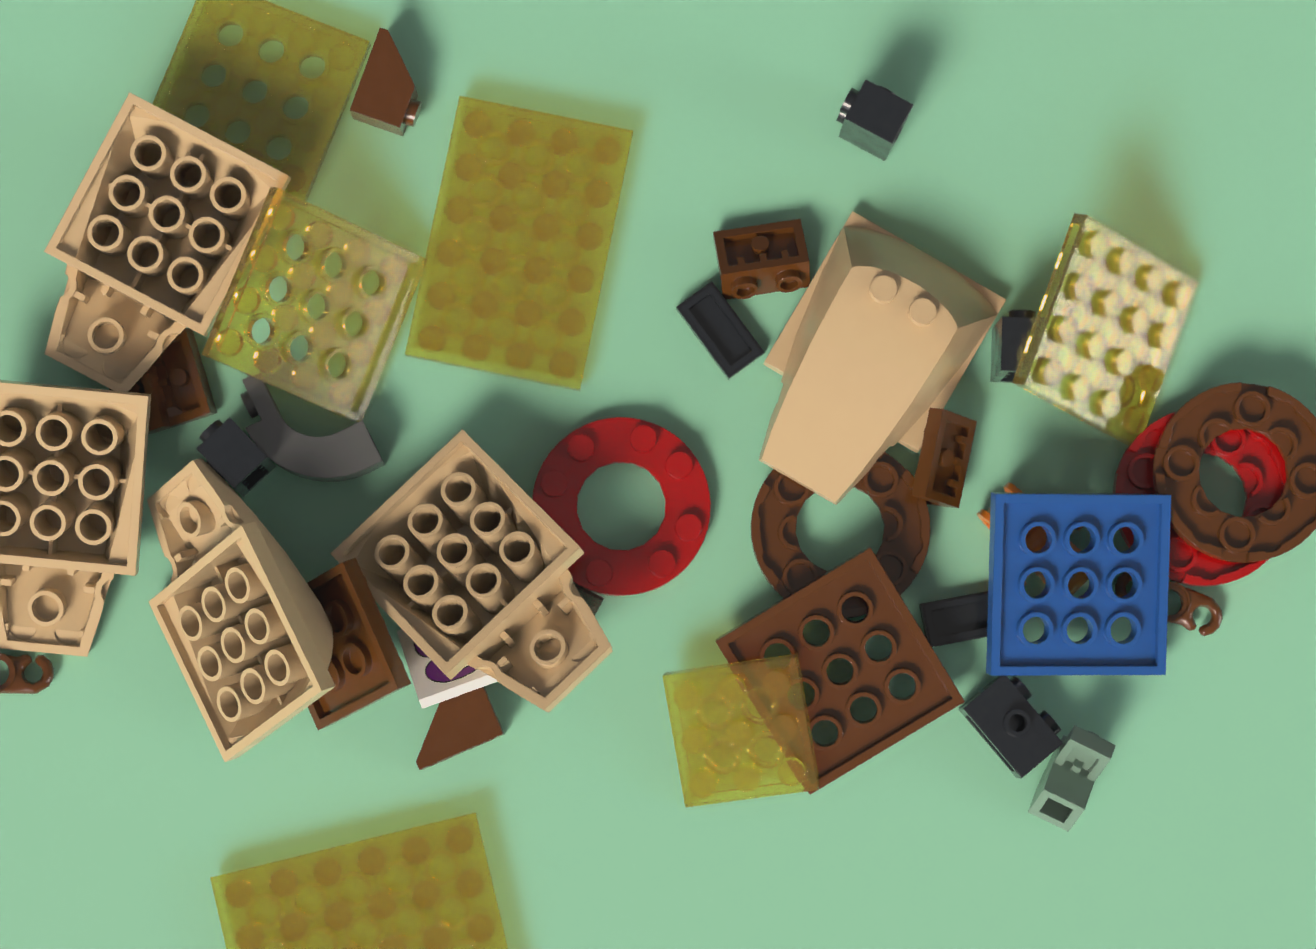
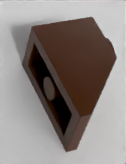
[350,28,422,136]
[416,687,505,770]

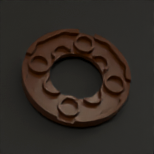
[1152,382,1316,563]
[750,451,930,618]

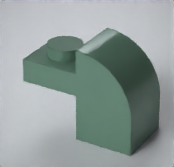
[1028,725,1116,832]

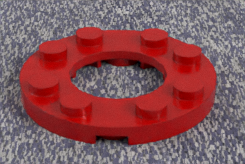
[1113,412,1286,587]
[532,417,711,596]

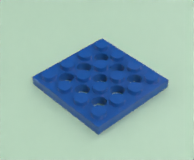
[986,492,1171,676]

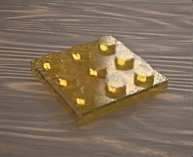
[662,654,820,808]

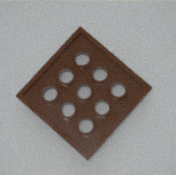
[715,546,965,795]

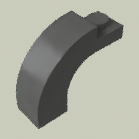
[240,372,385,482]

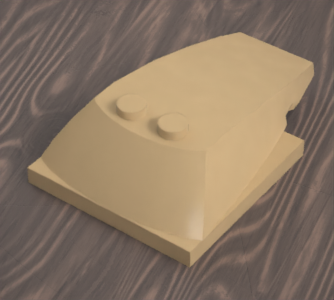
[44,92,291,392]
[759,211,1006,505]
[0,380,151,657]
[330,429,613,712]
[147,458,335,762]

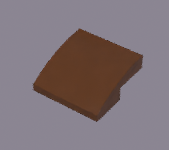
[109,328,217,435]

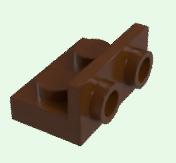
[713,218,810,300]
[912,408,977,508]

